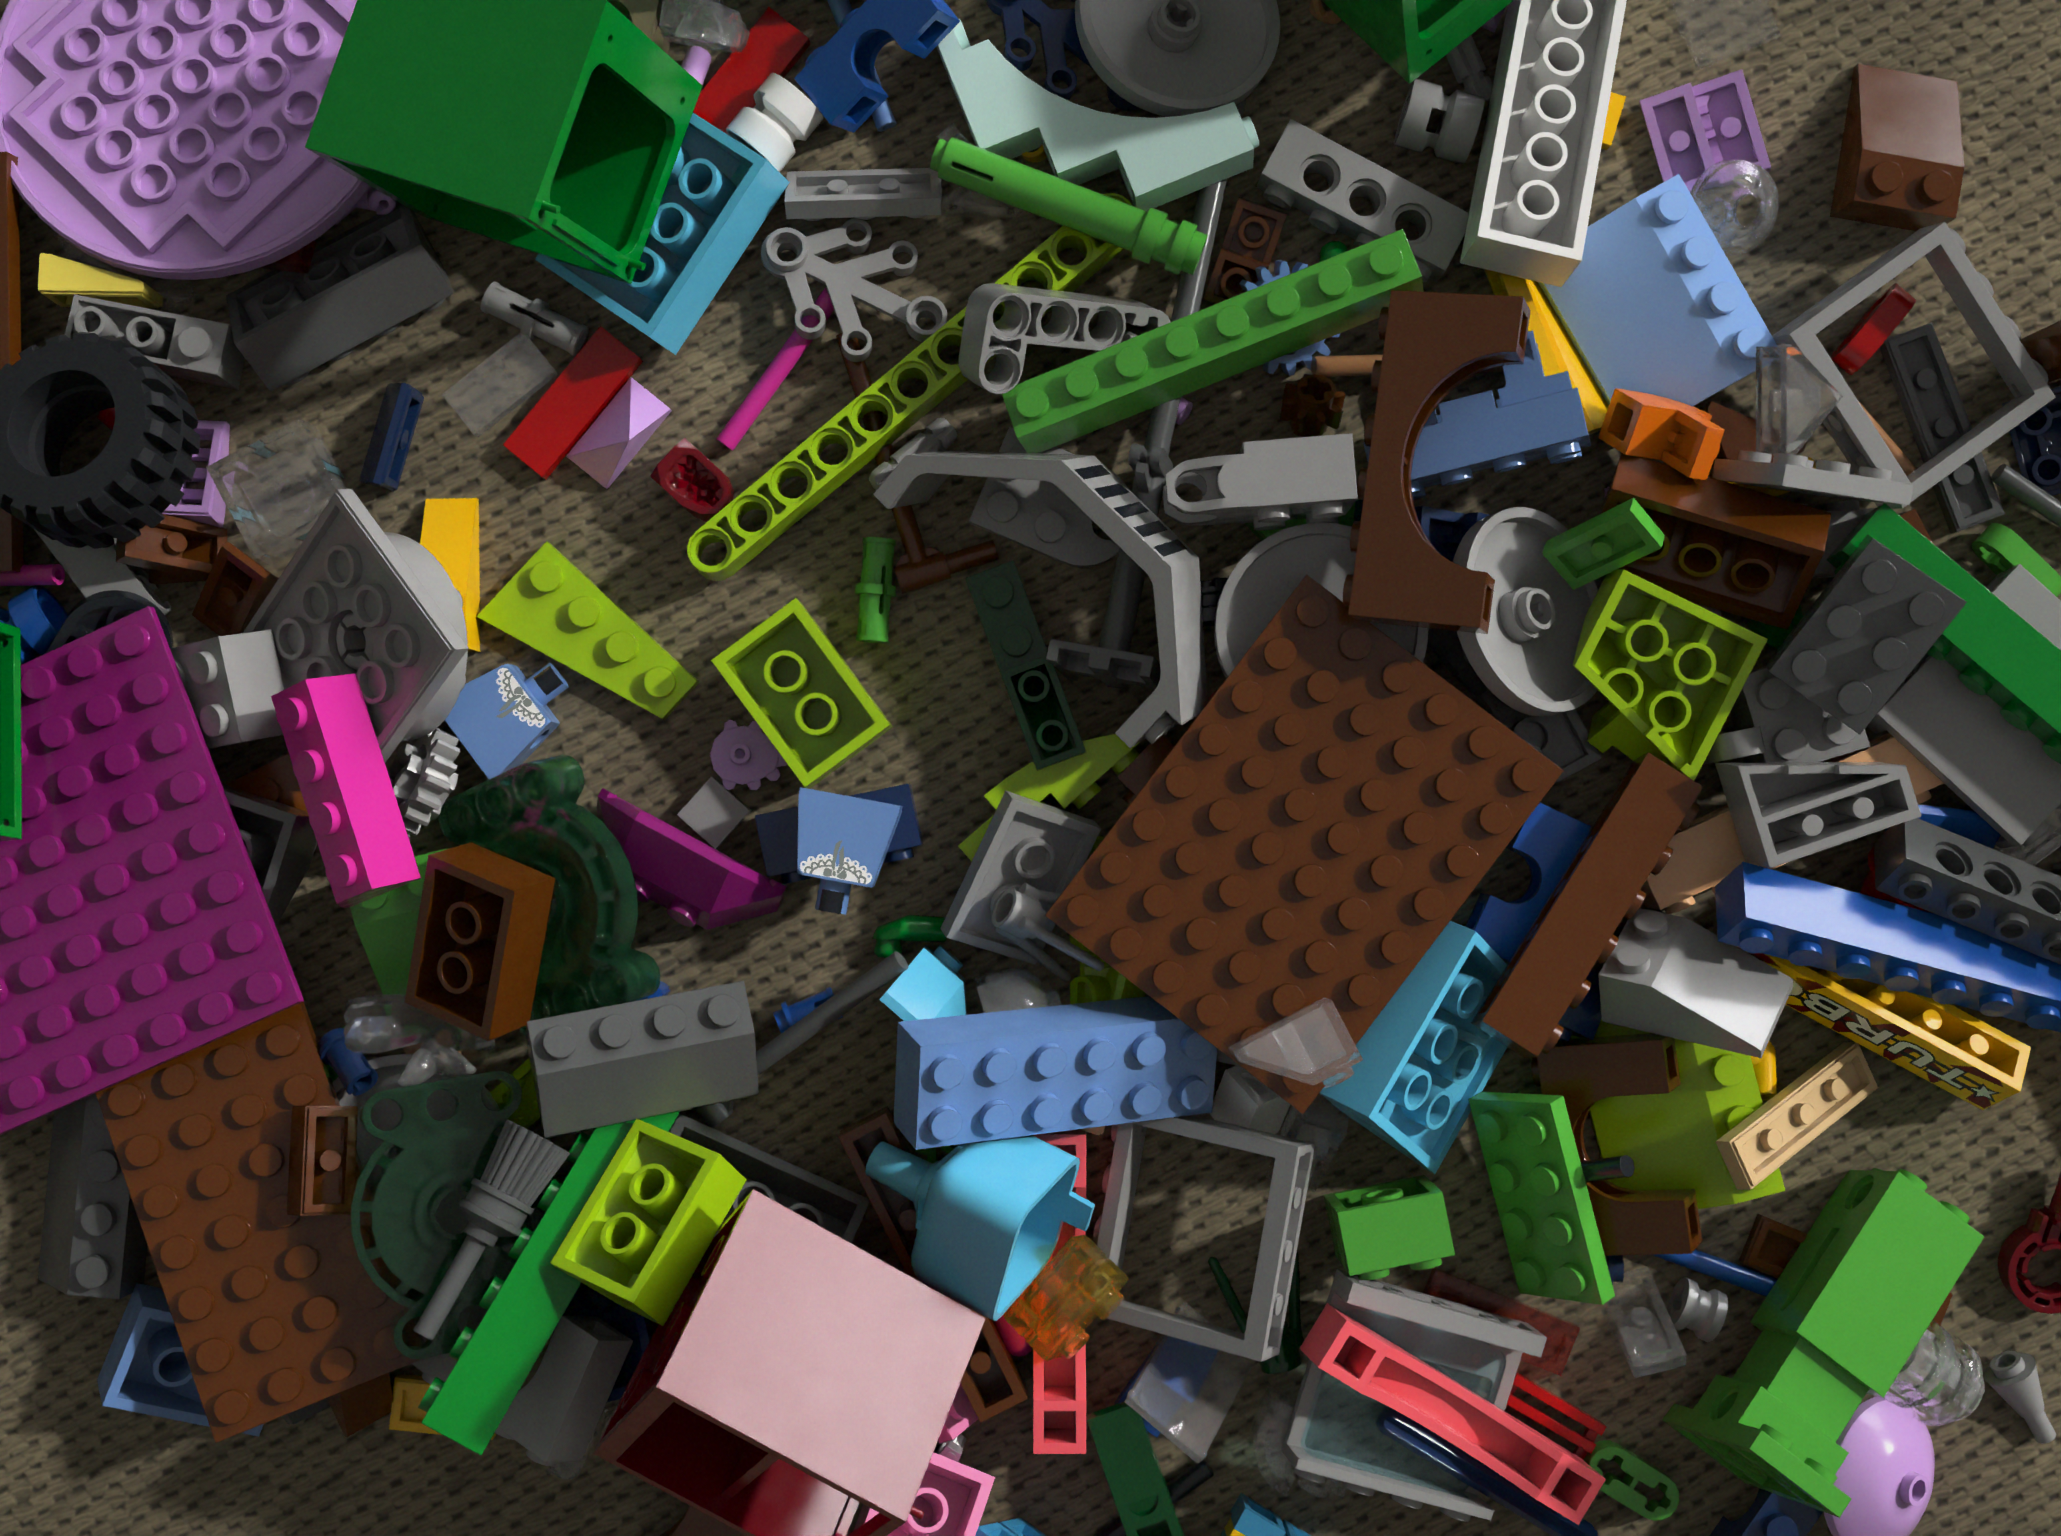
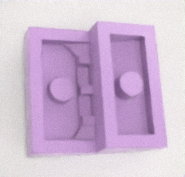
[1639,69,1771,195]

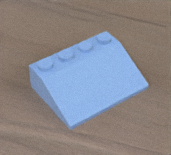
[1538,174,1783,406]

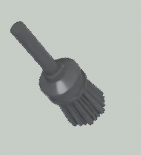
[413,1119,570,1340]

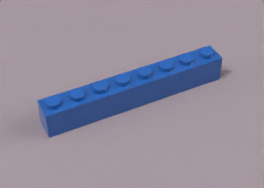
[1715,862,2061,1033]

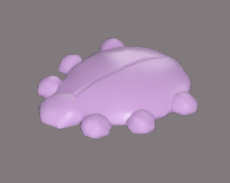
[710,720,787,790]

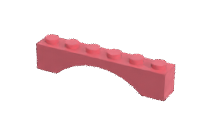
[1033,1129,1086,1454]
[1299,1303,1606,1525]

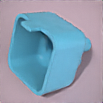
[865,1135,1095,1321]

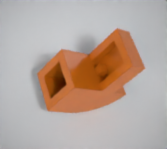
[1598,388,1725,480]

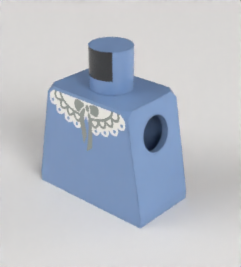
[445,663,569,783]
[797,787,903,915]

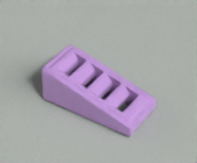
[162,420,230,528]

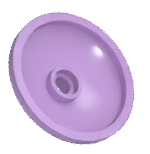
[1824,1396,1935,1536]

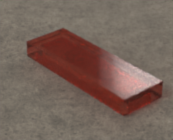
[1423,1268,1580,1376]

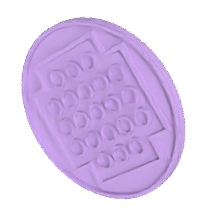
[0,0,370,280]

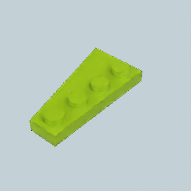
[476,541,700,719]

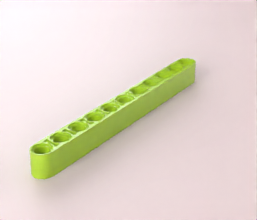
[687,193,1131,581]

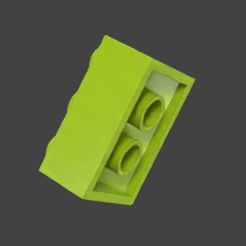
[550,1118,747,1326]

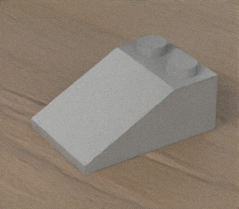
[1598,908,1793,1058]

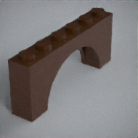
[1343,290,1531,634]

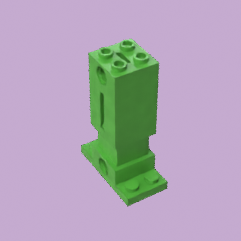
[1662,1168,1984,1518]

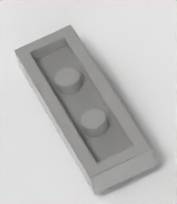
[784,168,942,221]

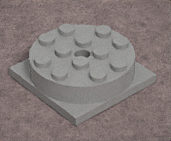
[243,489,469,763]

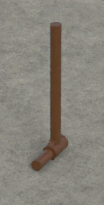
[836,333,999,594]

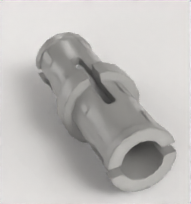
[480,281,589,357]

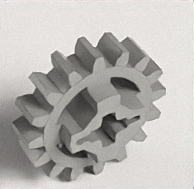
[388,728,460,837]

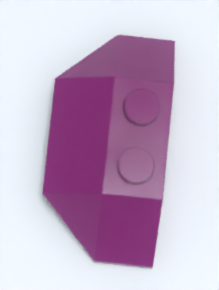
[597,788,787,930]

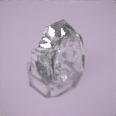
[659,0,750,53]

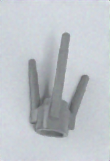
[992,883,1104,982]

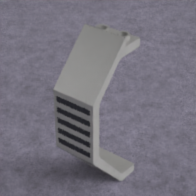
[873,450,1208,748]

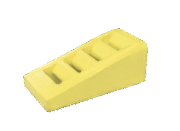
[38,253,163,308]

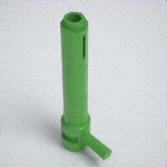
[930,137,1208,276]

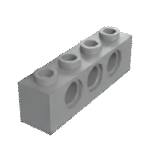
[1257,119,1469,282]

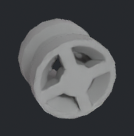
[1665,1277,1728,1342]

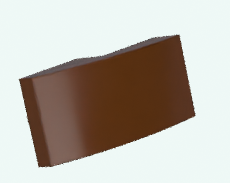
[1204,197,1287,304]

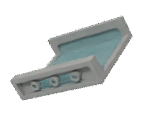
[1281,1269,1547,1522]

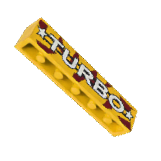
[1738,947,2031,1110]

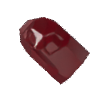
[650,438,734,522]

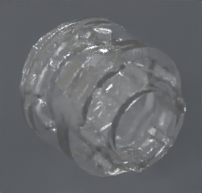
[1884,1320,1985,1426]

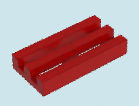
[1505,1373,1607,1460]

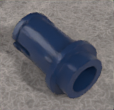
[318,1028,379,1096]

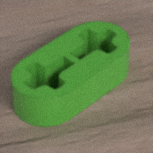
[1972,523,2061,597]
[1584,1440,1679,1521]

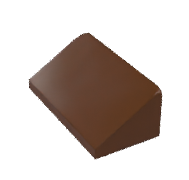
[287,1106,358,1216]

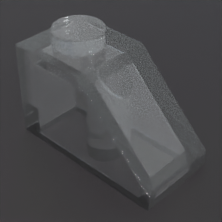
[1228,997,1363,1088]

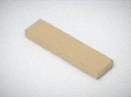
[1716,1042,1878,1190]

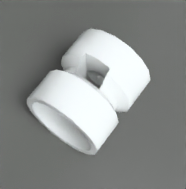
[726,73,823,172]

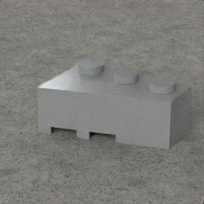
[1715,762,1922,868]

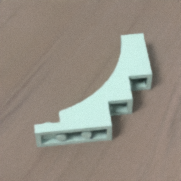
[936,18,1259,211]

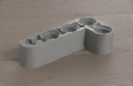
[959,283,1170,394]

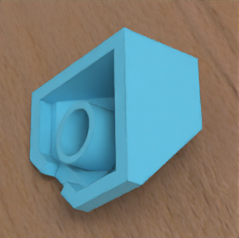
[879,945,967,1021]

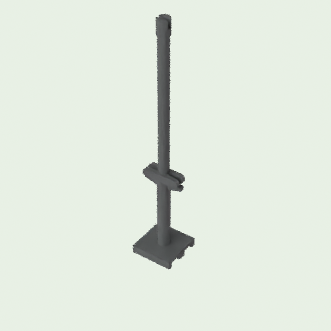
[1046,99,1246,691]

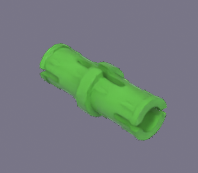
[855,537,896,643]

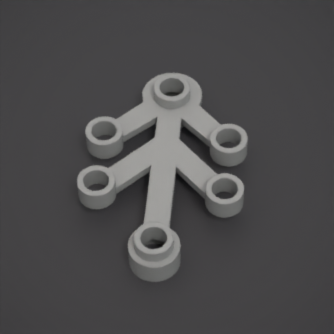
[761,218,947,362]

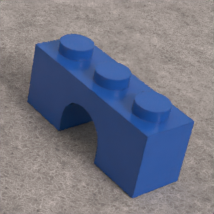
[794,0,960,133]
[1465,803,1591,962]

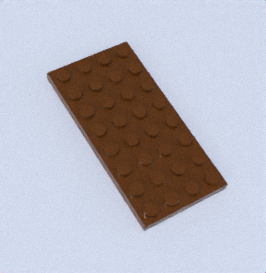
[95,1002,430,1443]

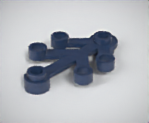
[985,0,1139,111]

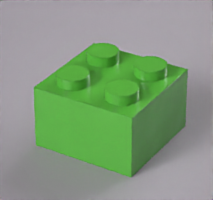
[1323,1175,1455,1280]

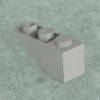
[65,294,245,390]

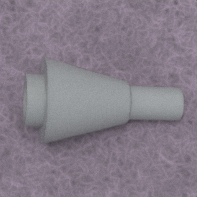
[1984,1351,2056,1444]

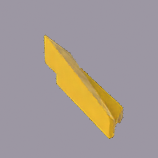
[1484,269,1609,435]

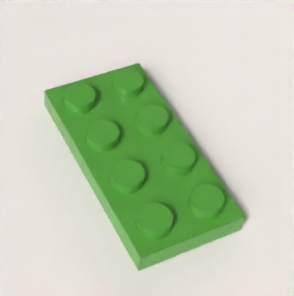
[1468,1092,1615,1305]

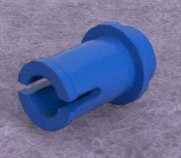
[773,987,843,1033]

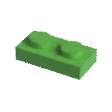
[1542,497,1665,590]

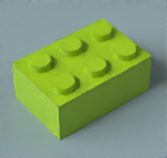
[711,598,893,788]

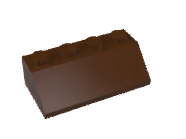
[1600,453,1831,630]

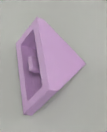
[566,377,672,489]

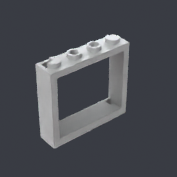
[1772,222,2056,509]
[1084,1115,1315,1362]

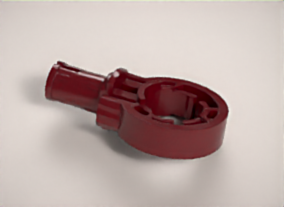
[1998,1172,2061,1314]

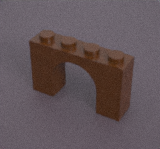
[1531,1033,1702,1256]

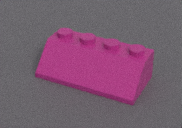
[271,673,421,908]

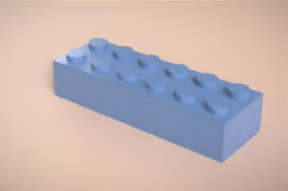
[893,996,1217,1150]

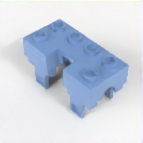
[1364,330,1591,500]

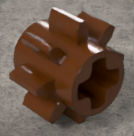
[1280,374,1345,437]

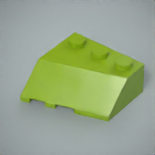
[1573,569,1768,781]

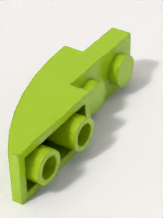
[958,734,1140,862]

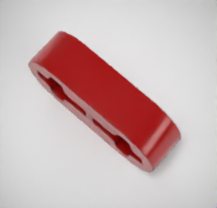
[1830,283,1916,375]

